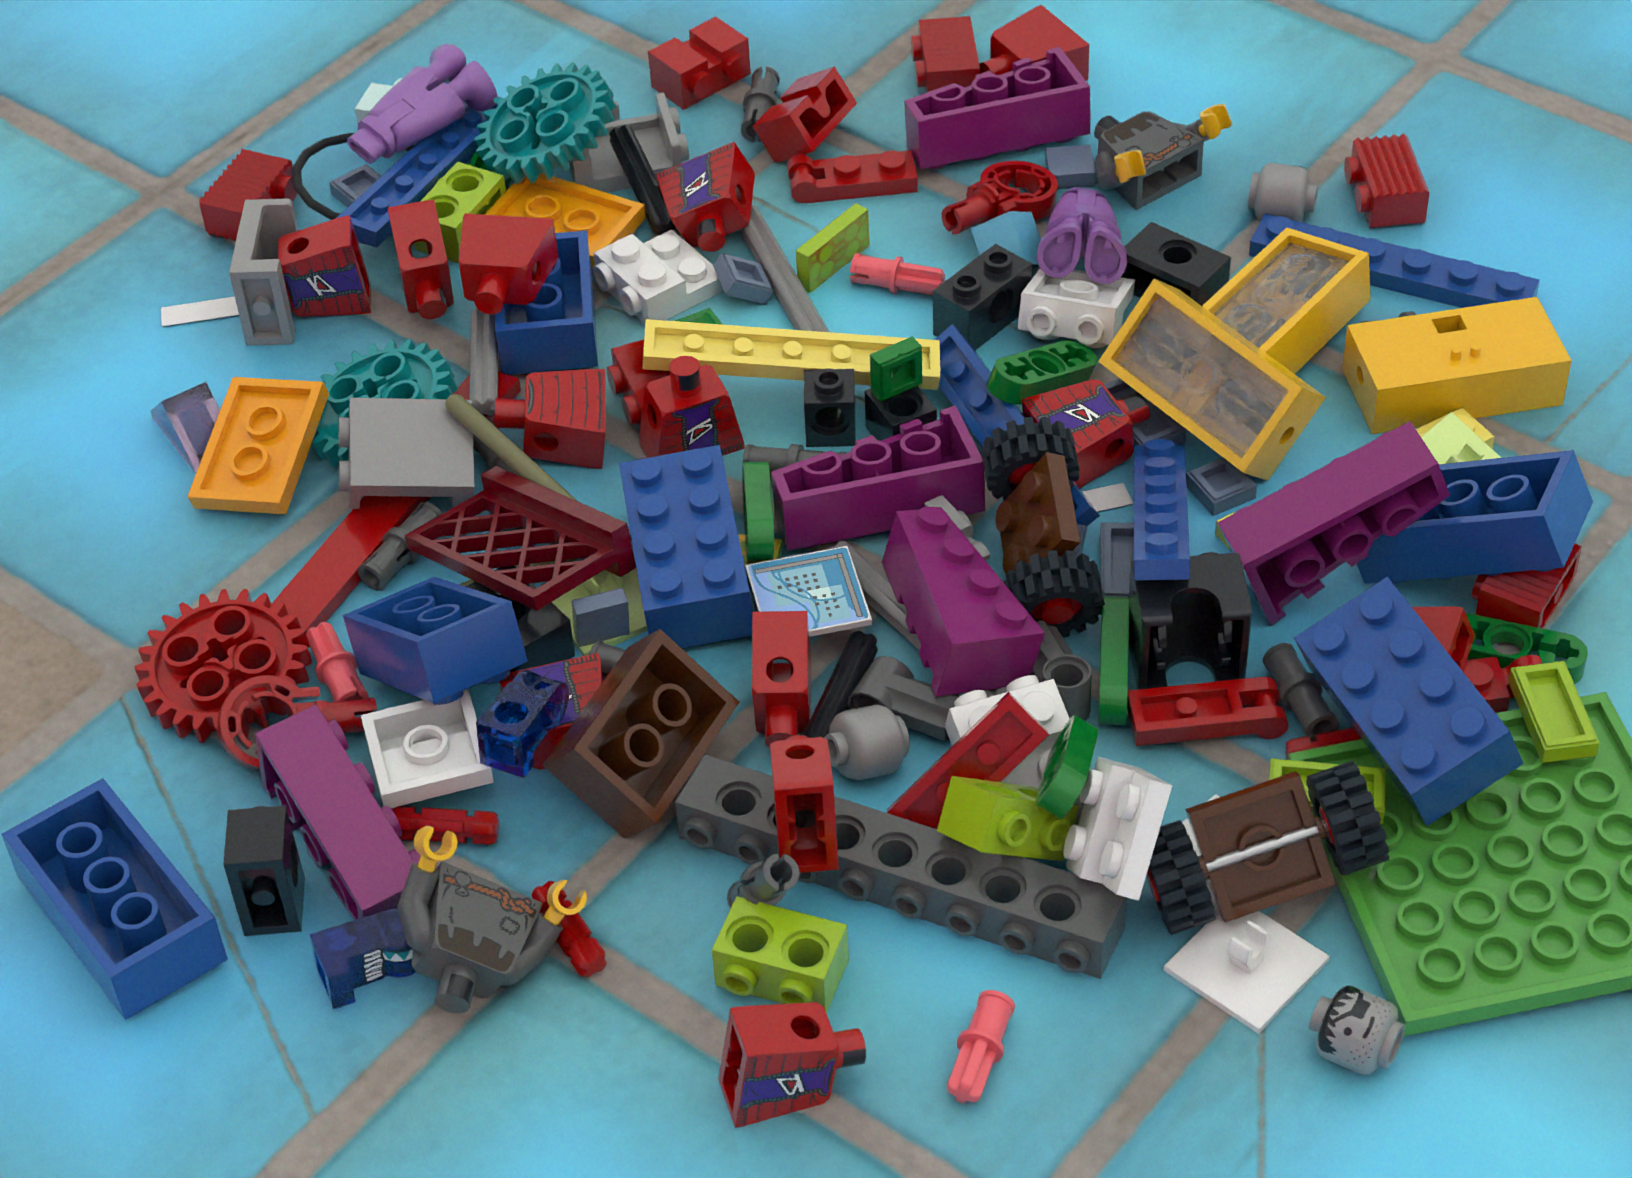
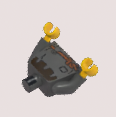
[1094,104,1232,210]
[397,826,587,1013]

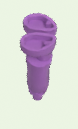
[347,44,498,164]
[1037,187,1127,284]

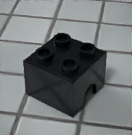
[1128,552,1252,690]

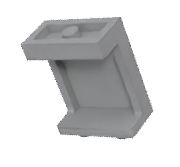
[569,93,689,192]
[229,199,298,346]
[339,398,475,509]

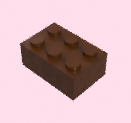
[543,629,740,839]

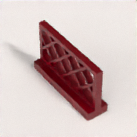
[404,466,636,611]

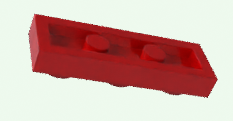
[887,692,1049,829]

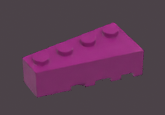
[904,46,1091,169]
[771,405,986,551]
[1217,421,1450,626]
[882,506,1045,697]
[255,705,421,936]

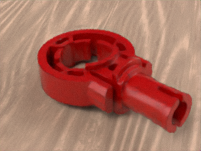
[941,161,1058,235]
[217,675,377,771]

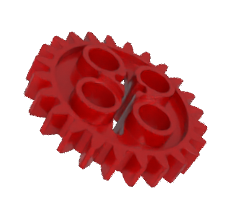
[135,589,312,743]

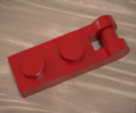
[787,150,918,203]
[1127,677,1289,746]

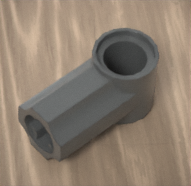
[1031,620,1092,721]
[847,656,961,741]

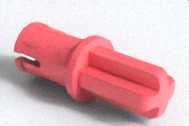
[850,253,945,295]
[306,622,369,702]
[947,990,1015,1104]

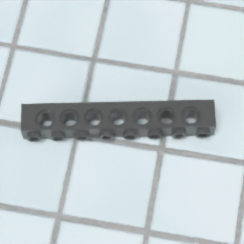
[675,754,1127,979]

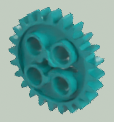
[474,63,616,184]
[311,339,458,468]

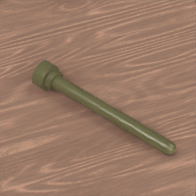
[445,394,632,541]

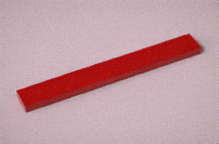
[271,372,521,633]

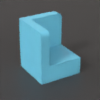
[971,211,1041,268]

